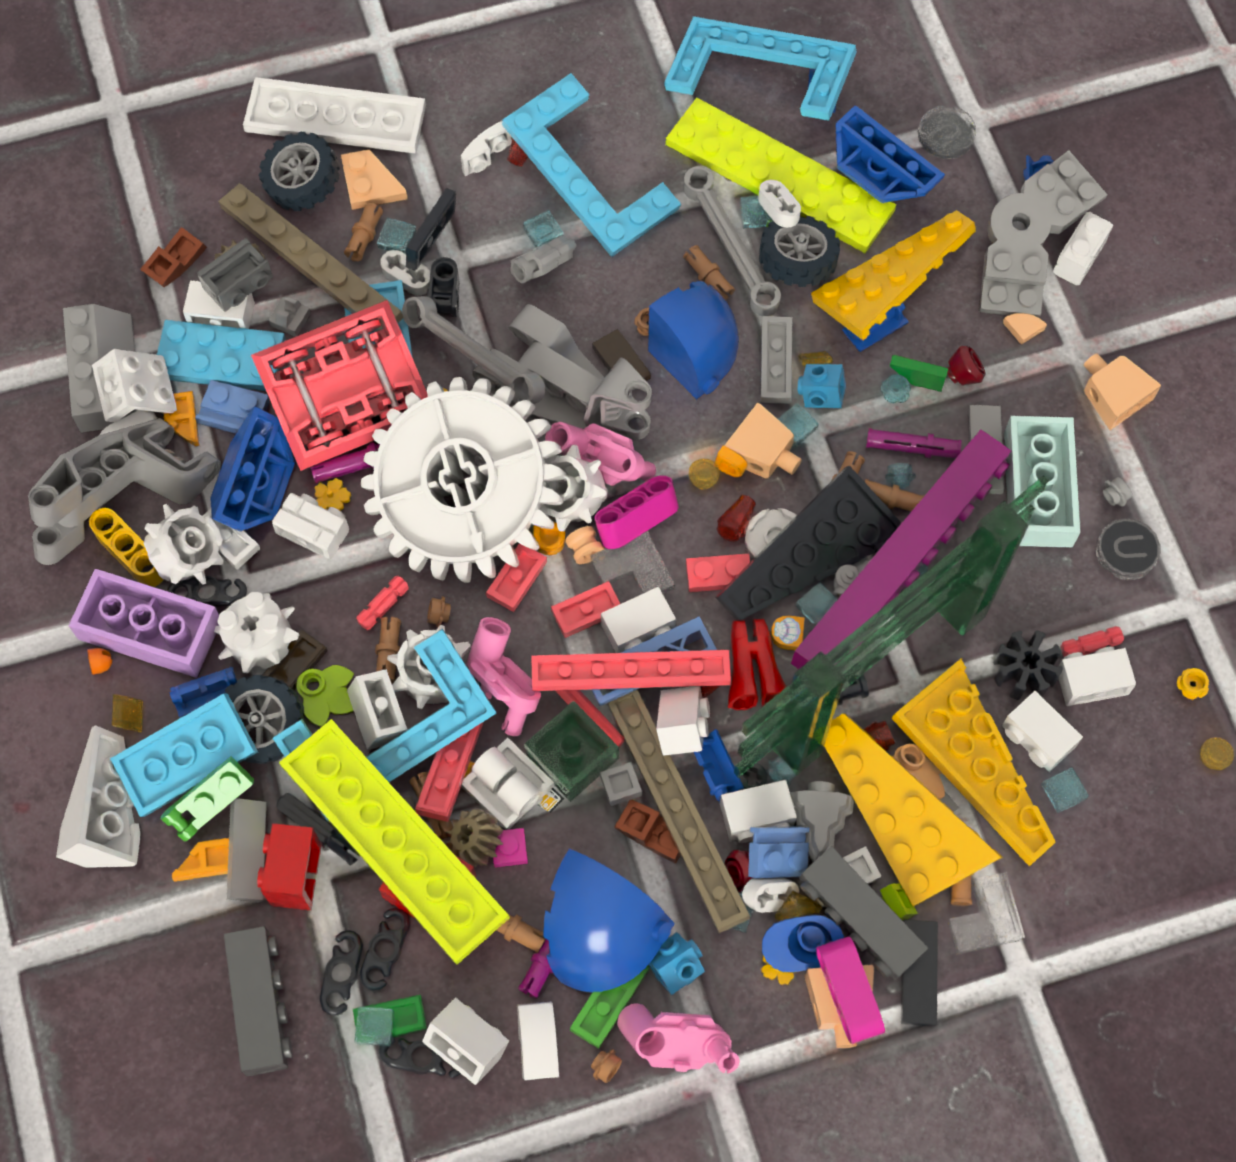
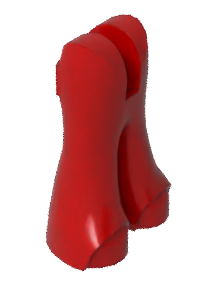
[728,618,790,710]

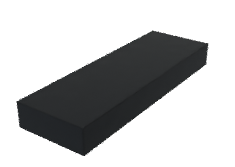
[406,188,456,271]
[901,919,938,1026]

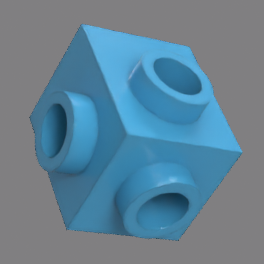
[798,364,846,408]
[649,932,705,995]

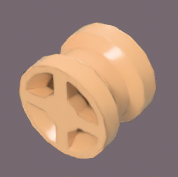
[565,526,604,564]

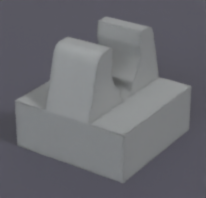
[268,296,311,337]
[600,762,642,806]

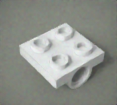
[461,738,554,830]

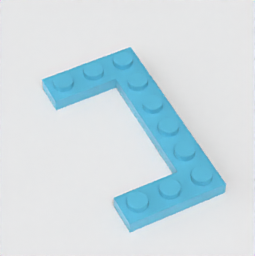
[664,16,857,121]
[502,73,681,257]
[273,629,496,822]

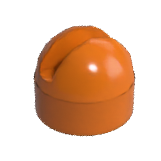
[87,648,112,675]

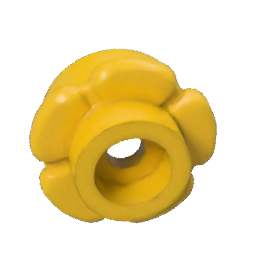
[1177,668,1209,699]

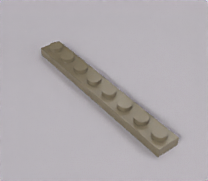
[218,183,403,332]
[607,690,750,933]

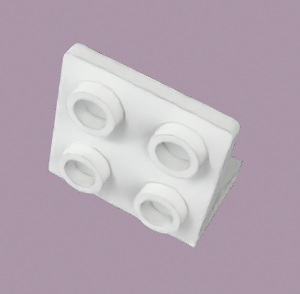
[92,349,177,422]

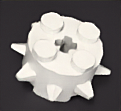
[540,445,608,532]
[144,504,224,585]
[214,592,299,673]
[387,625,474,709]

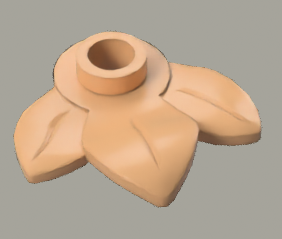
[893,744,945,799]

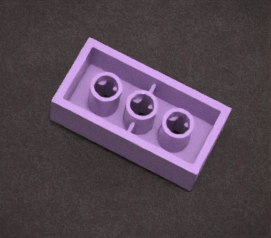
[69,569,219,678]

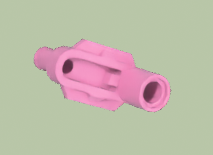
[545,422,656,486]
[466,617,541,736]
[617,1003,740,1073]

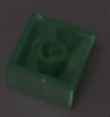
[524,701,619,802]

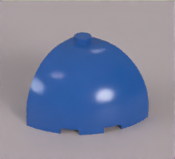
[648,281,739,400]
[544,848,675,992]

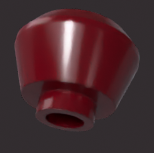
[947,346,986,386]
[724,850,753,895]

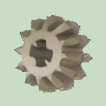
[446,809,503,868]

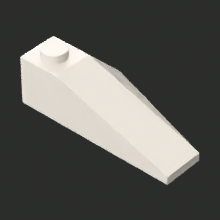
[56,725,141,868]

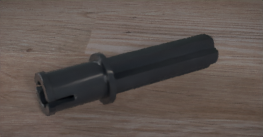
[277,793,360,866]

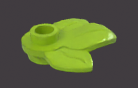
[296,665,354,727]

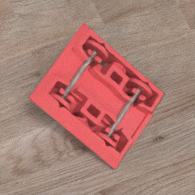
[251,300,428,471]

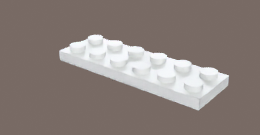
[243,77,426,154]

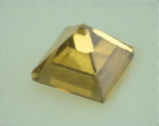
[797,351,833,367]
[112,694,143,733]
[774,890,822,921]

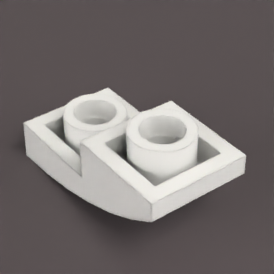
[461,121,512,176]
[517,1002,559,1080]

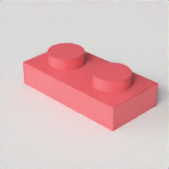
[486,543,547,612]
[686,553,750,592]
[551,581,620,638]

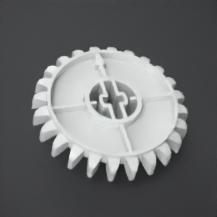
[361,377,566,583]

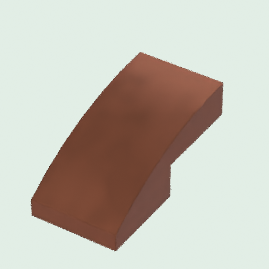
[140,227,207,287]
[615,799,681,864]

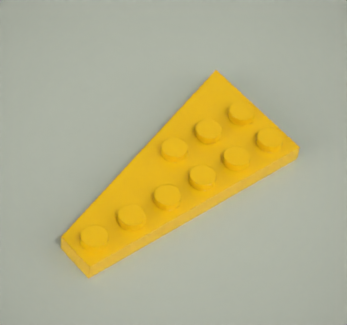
[811,210,976,341]
[891,658,1056,866]
[816,713,1003,906]

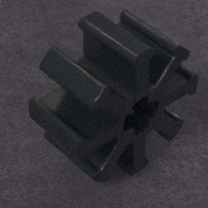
[993,630,1063,700]

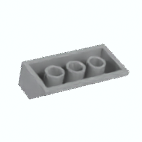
[63,304,137,433]

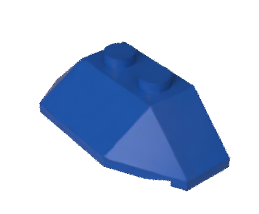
[835,105,945,203]
[210,406,295,532]

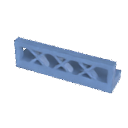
[588,616,717,707]

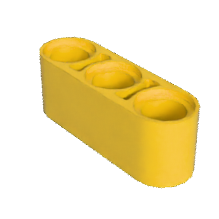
[89,508,164,587]

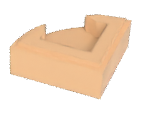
[1003,313,1047,345]

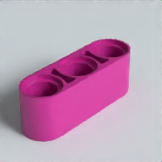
[595,475,679,549]
[816,936,885,1044]

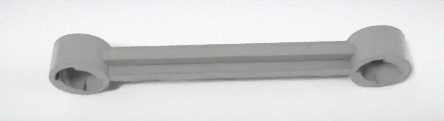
[684,166,781,317]
[402,296,545,404]

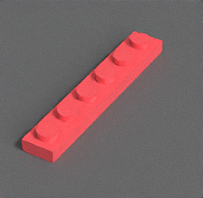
[531,650,731,691]

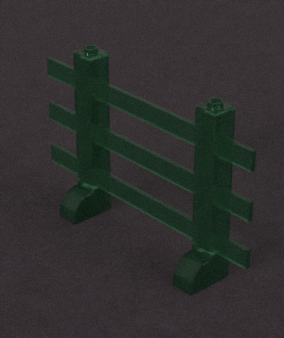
[734,475,1049,778]

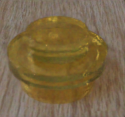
[688,459,720,489]
[1200,737,1234,770]

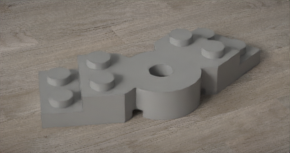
[979,150,1107,318]

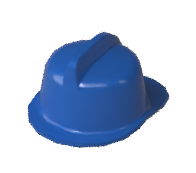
[762,914,844,972]

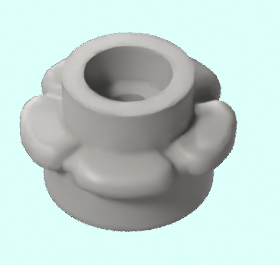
[1103,477,1132,507]

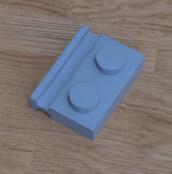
[195,380,270,434]
[748,826,809,878]

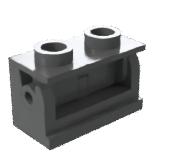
[197,238,273,312]

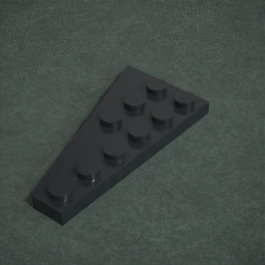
[715,466,901,620]

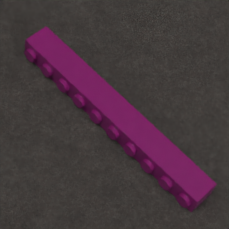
[790,429,1012,687]

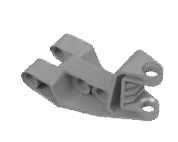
[472,304,652,440]
[28,418,221,565]

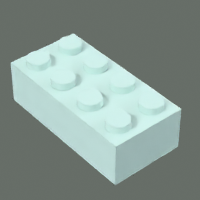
[1004,416,1080,547]

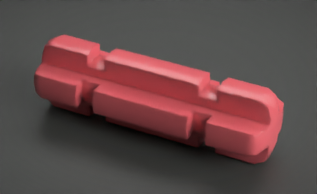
[356,576,409,630]
[1060,626,1124,657]

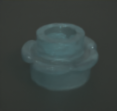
[881,374,911,403]
[885,463,916,488]
[766,756,796,786]

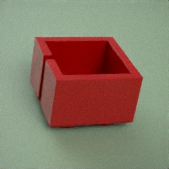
[257,823,322,910]

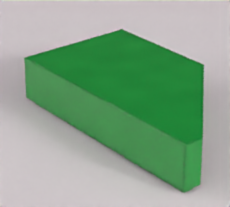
[890,355,948,392]

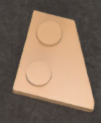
[341,150,407,210]

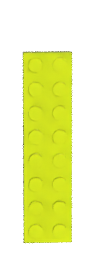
[666,97,896,253]
[279,719,509,965]

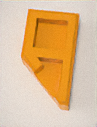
[163,391,200,446]
[172,838,229,882]

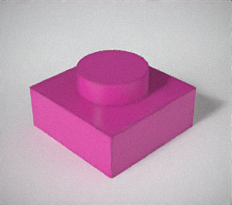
[493,828,528,868]

